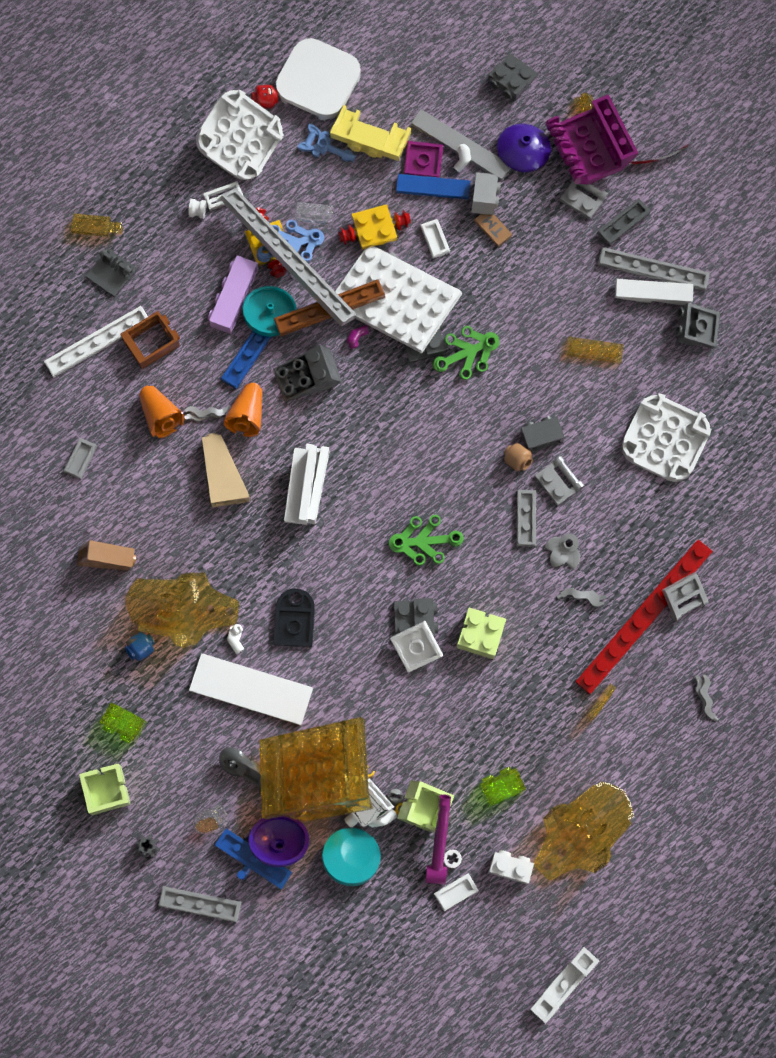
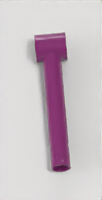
[425,794,451,885]

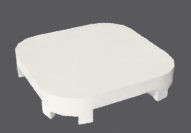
[276,38,361,121]
[196,90,284,180]
[622,393,711,482]

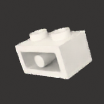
[489,850,534,884]

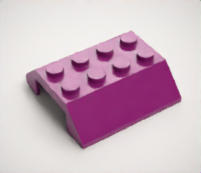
[545,94,639,185]

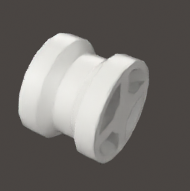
[189,199,207,219]

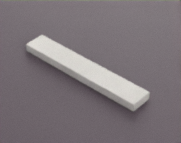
[44,306,148,378]

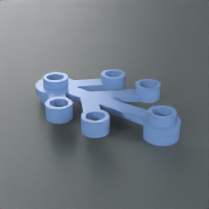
[257,220,324,263]

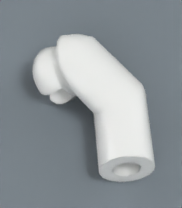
[454,144,471,173]
[227,624,244,654]

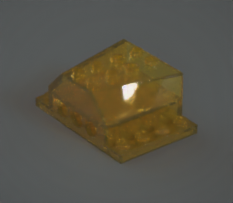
[259,717,373,822]

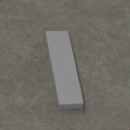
[158,886,242,922]

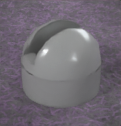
[387,789,403,805]

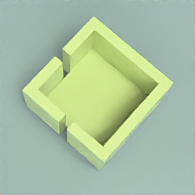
[457,608,506,659]
[79,764,131,815]
[397,781,454,833]

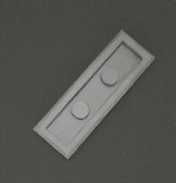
[516,490,536,547]

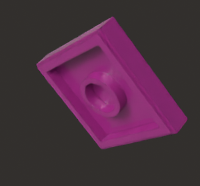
[403,141,443,178]

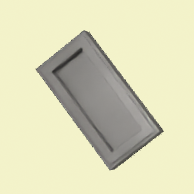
[64,438,98,479]

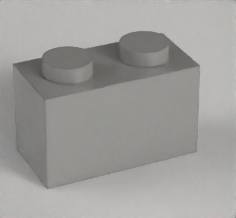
[472,172,501,215]

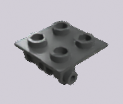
[86,248,137,297]

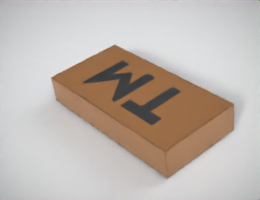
[474,214,512,247]

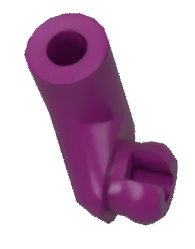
[347,325,369,349]

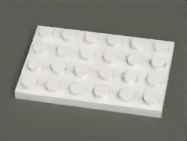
[335,246,462,353]

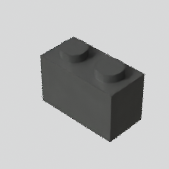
[520,416,565,452]

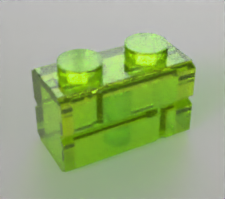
[100,702,147,744]
[479,766,526,807]

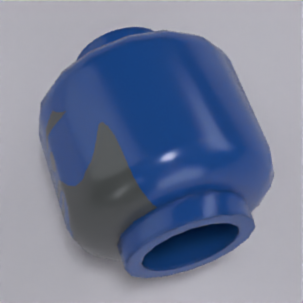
[125,632,155,661]

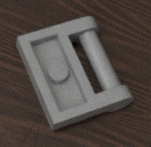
[560,181,608,220]
[534,456,585,506]
[662,573,708,621]

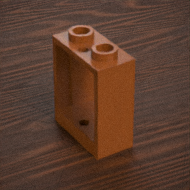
[120,311,180,369]

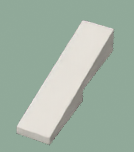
[615,279,693,305]

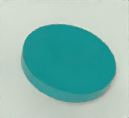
[243,286,297,337]
[322,828,381,886]

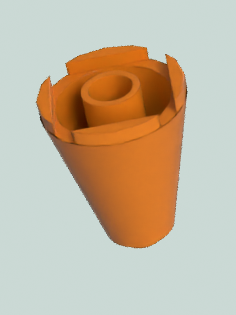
[224,383,263,437]
[139,386,185,438]

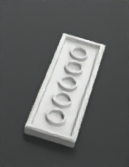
[189,653,313,726]

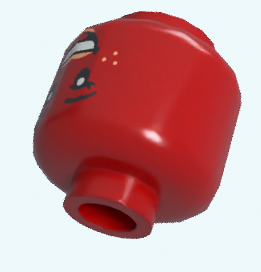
[251,85,278,109]

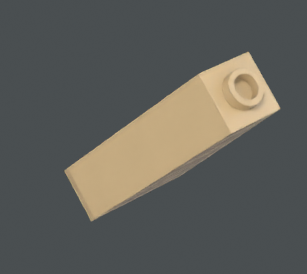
[202,433,250,507]

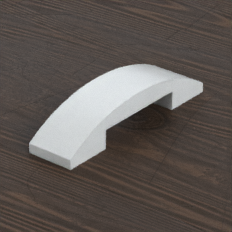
[531,947,599,1023]

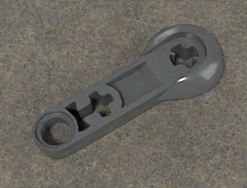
[219,747,296,802]

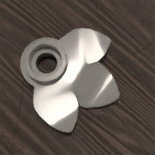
[545,534,581,569]

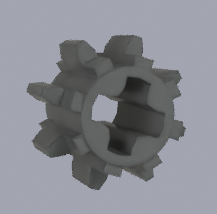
[135,834,161,859]

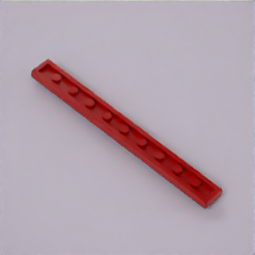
[575,539,713,695]

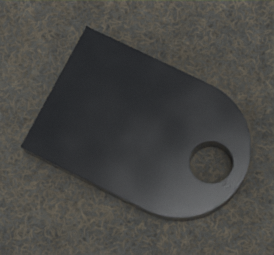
[273,588,315,648]

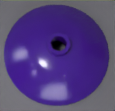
[497,124,551,172]
[249,814,309,867]

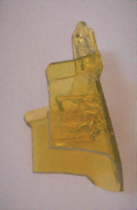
[125,572,239,648]
[533,782,634,881]

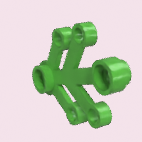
[432,326,500,379]
[389,515,464,566]

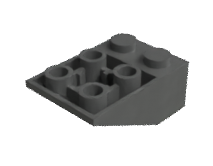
[273,345,342,402]

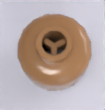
[504,443,533,471]

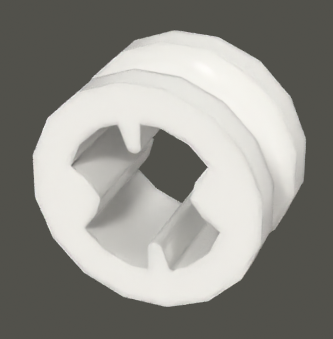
[444,850,462,868]

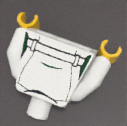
[344,766,402,827]

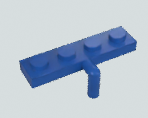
[215,828,293,890]

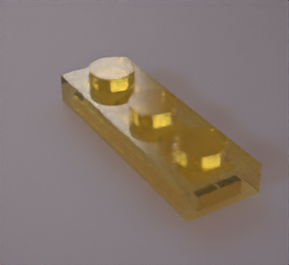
[566,336,624,364]

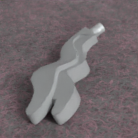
[184,405,231,422]
[557,588,607,607]
[695,674,719,722]

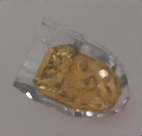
[193,805,228,835]

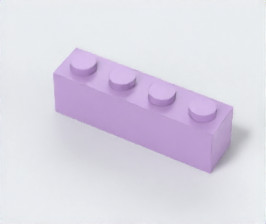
[208,256,259,334]

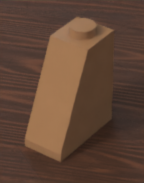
[77,540,136,570]

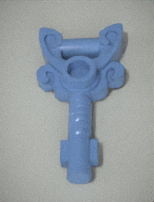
[297,124,356,162]

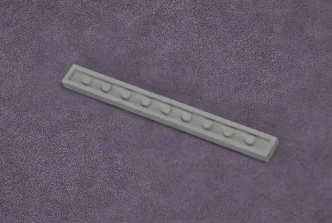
[220,188,356,327]

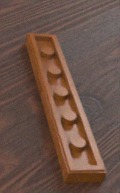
[274,279,385,336]

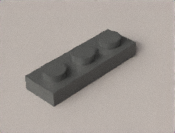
[597,198,651,246]

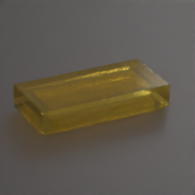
[586,683,616,721]

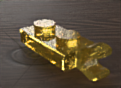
[71,214,123,237]

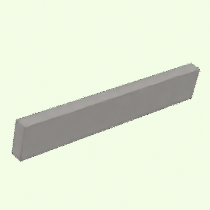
[411,109,511,181]
[598,247,710,291]

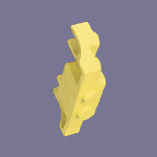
[330,105,411,161]

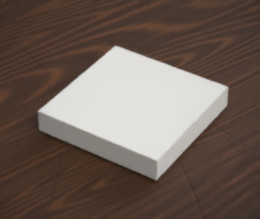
[390,621,443,673]

